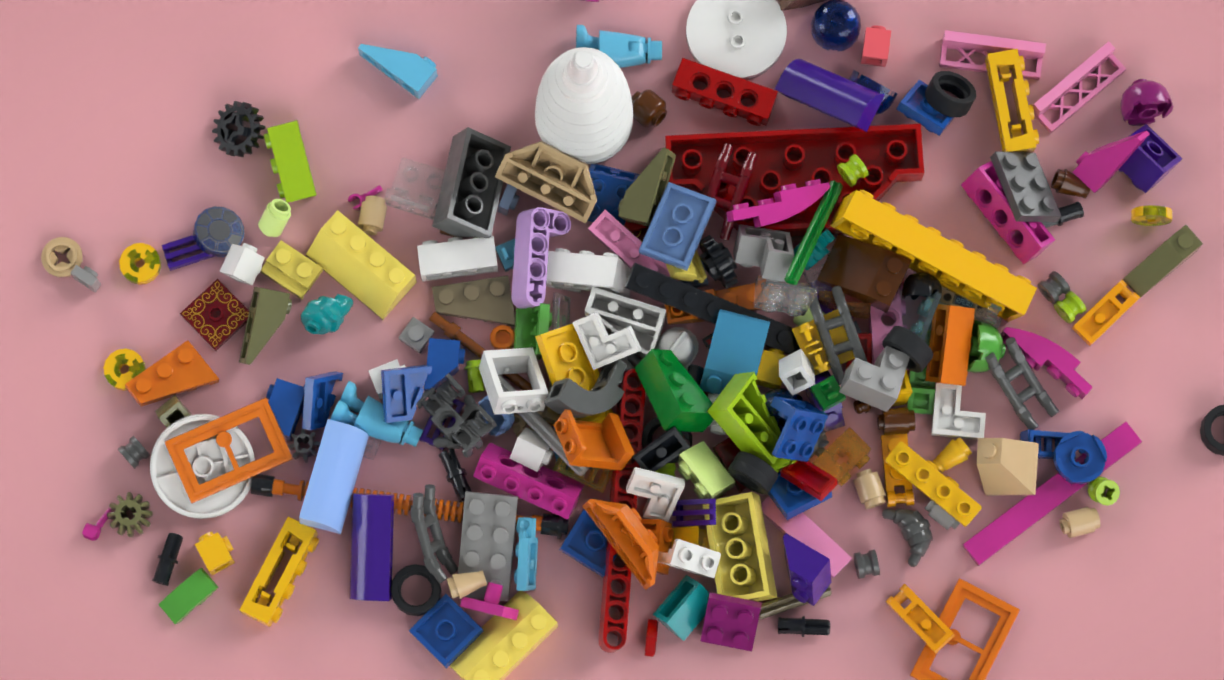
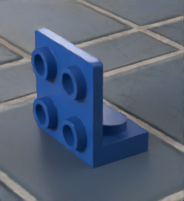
[588,164,640,226]
[770,396,829,462]

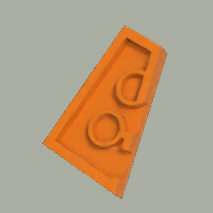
[125,340,219,407]

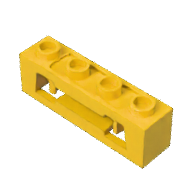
[985,49,1039,153]
[239,517,319,627]

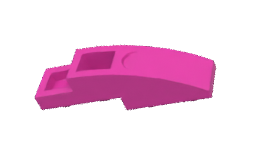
[726,179,830,228]
[1001,327,1093,399]

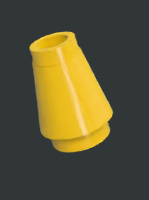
[933,437,972,473]

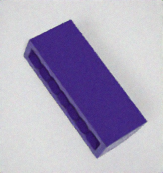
[774,59,885,132]
[350,493,394,601]

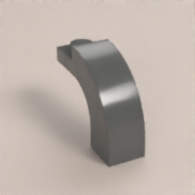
[544,359,627,418]

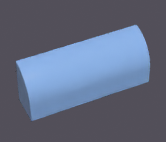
[299,419,369,534]

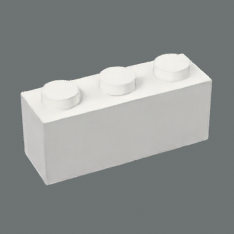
[417,236,498,282]

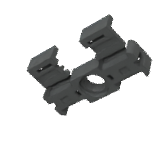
[417,373,497,457]

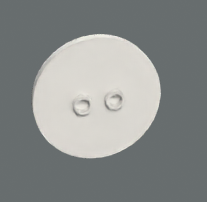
[686,0,787,80]
[150,414,255,519]

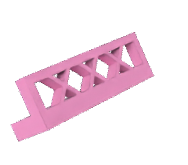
[939,30,1046,80]
[1033,41,1126,134]
[588,210,680,281]

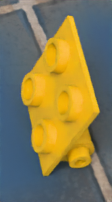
[792,309,855,375]

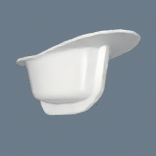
[656,327,699,370]

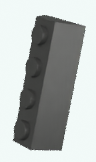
[432,127,511,238]

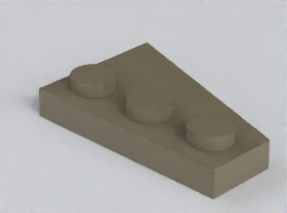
[432,275,515,327]

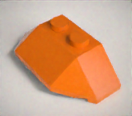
[582,499,659,590]

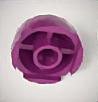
[1120,79,1173,126]

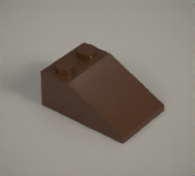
[817,234,912,313]

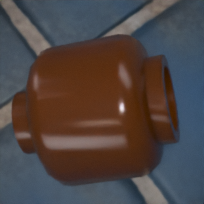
[631,90,667,127]

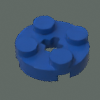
[1053,431,1107,484]

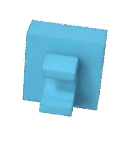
[495,238,515,272]

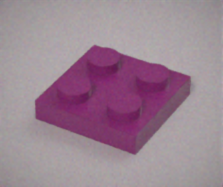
[700,592,762,652]

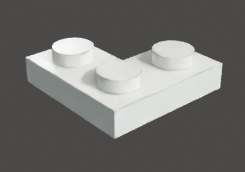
[572,311,641,370]
[931,383,986,440]
[626,467,685,522]

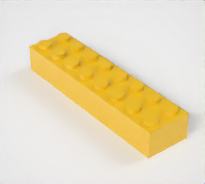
[830,190,1037,322]

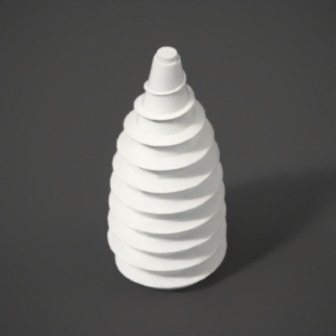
[535,47,633,164]

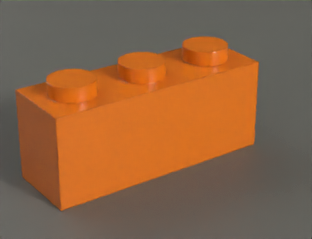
[925,304,975,386]

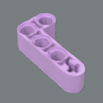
[511,207,571,309]

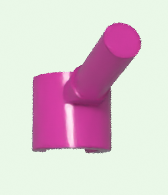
[348,185,383,211]
[82,508,113,541]

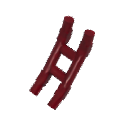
[704,144,758,240]

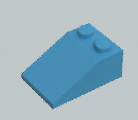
[700,309,770,394]

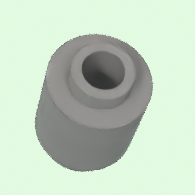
[925,500,960,530]

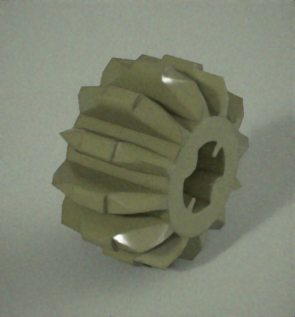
[107,492,153,537]

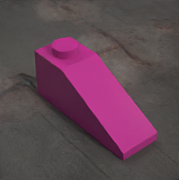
[1073,130,1150,193]

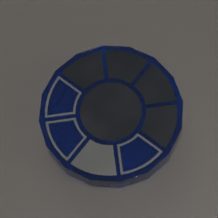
[193,206,244,257]

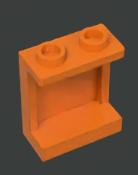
[553,409,634,470]

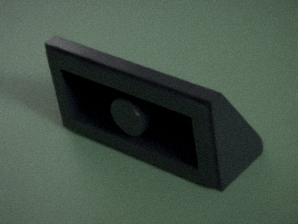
[632,426,690,472]

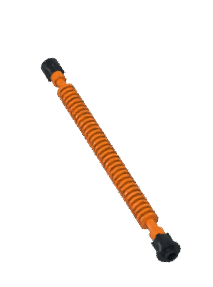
[251,474,569,539]

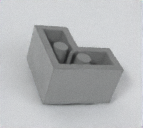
[733,224,794,283]
[839,346,910,412]

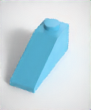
[358,44,438,99]

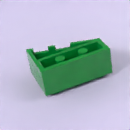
[635,349,714,432]

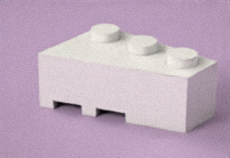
[546,248,631,298]
[585,287,667,359]

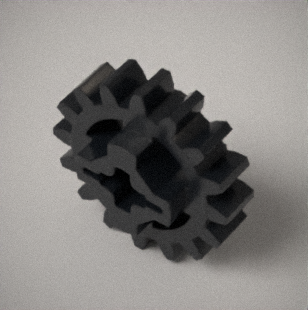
[212,101,265,157]
[699,235,738,289]

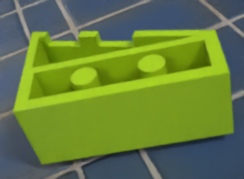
[263,120,317,203]
[707,372,781,465]

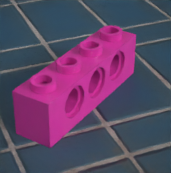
[961,161,1055,265]
[473,443,584,520]

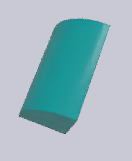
[652,575,710,641]

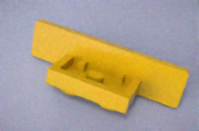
[885,441,982,527]

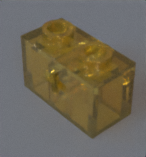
[812,427,871,487]

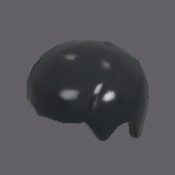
[902,272,942,300]

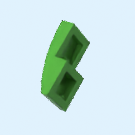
[907,366,935,415]
[158,568,219,624]

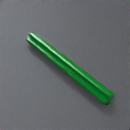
[784,180,843,286]

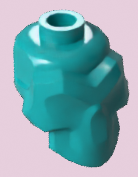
[301,294,353,335]

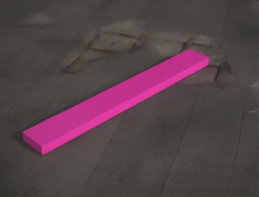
[962,422,1142,566]

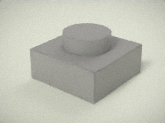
[71,265,101,293]
[398,317,435,354]

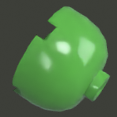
[967,320,1006,373]

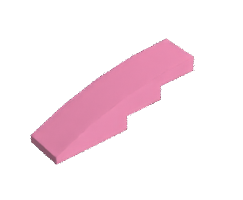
[761,496,852,578]

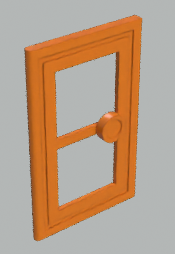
[164,397,293,503]
[909,578,1020,680]

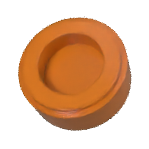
[490,325,515,350]

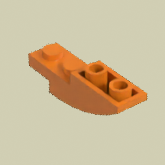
[665,281,772,325]

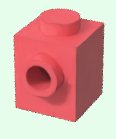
[860,25,891,67]

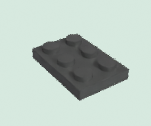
[990,152,1062,222]

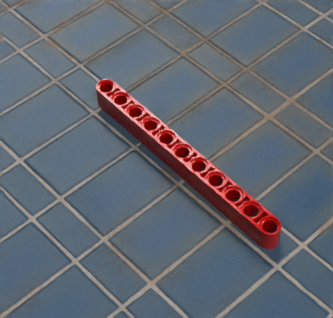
[598,369,646,653]

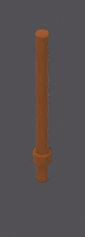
[429,312,533,390]

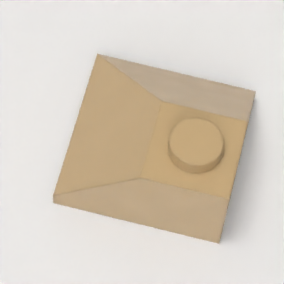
[976,438,1039,496]

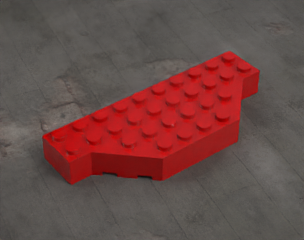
[665,124,924,237]

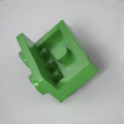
[514,303,553,361]

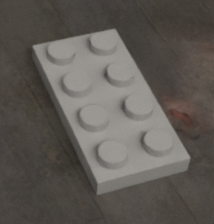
[458,491,518,601]

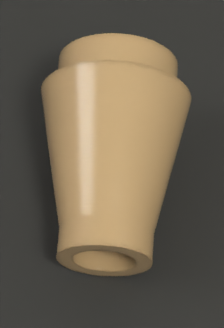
[447,570,487,599]

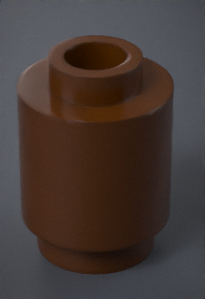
[877,408,916,435]

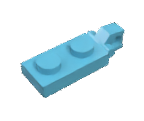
[514,517,538,591]

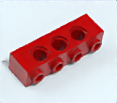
[671,58,778,126]

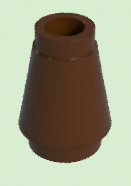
[1051,169,1090,199]

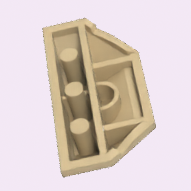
[495,141,597,223]

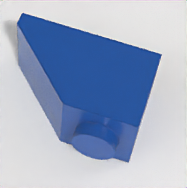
[424,338,465,391]
[266,378,304,441]

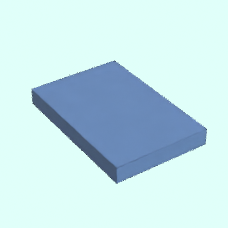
[639,182,717,271]

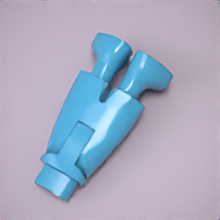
[576,25,662,68]
[330,381,423,447]

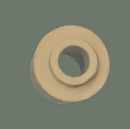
[358,196,387,235]
[853,469,886,509]
[1059,507,1101,538]

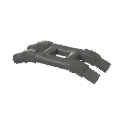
[807,286,867,385]
[985,337,1059,430]
[410,484,458,584]

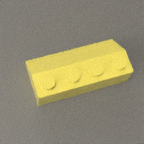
[306,210,417,320]
[702,492,778,602]
[450,591,558,680]

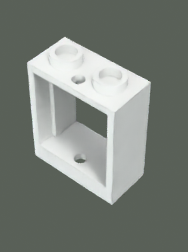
[479,347,549,415]

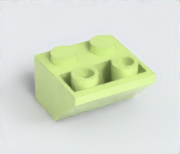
[678,441,736,499]

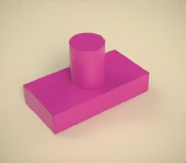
[460,582,519,620]

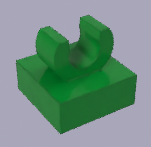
[810,375,846,412]

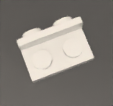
[658,539,721,578]

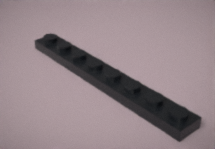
[624,263,800,355]

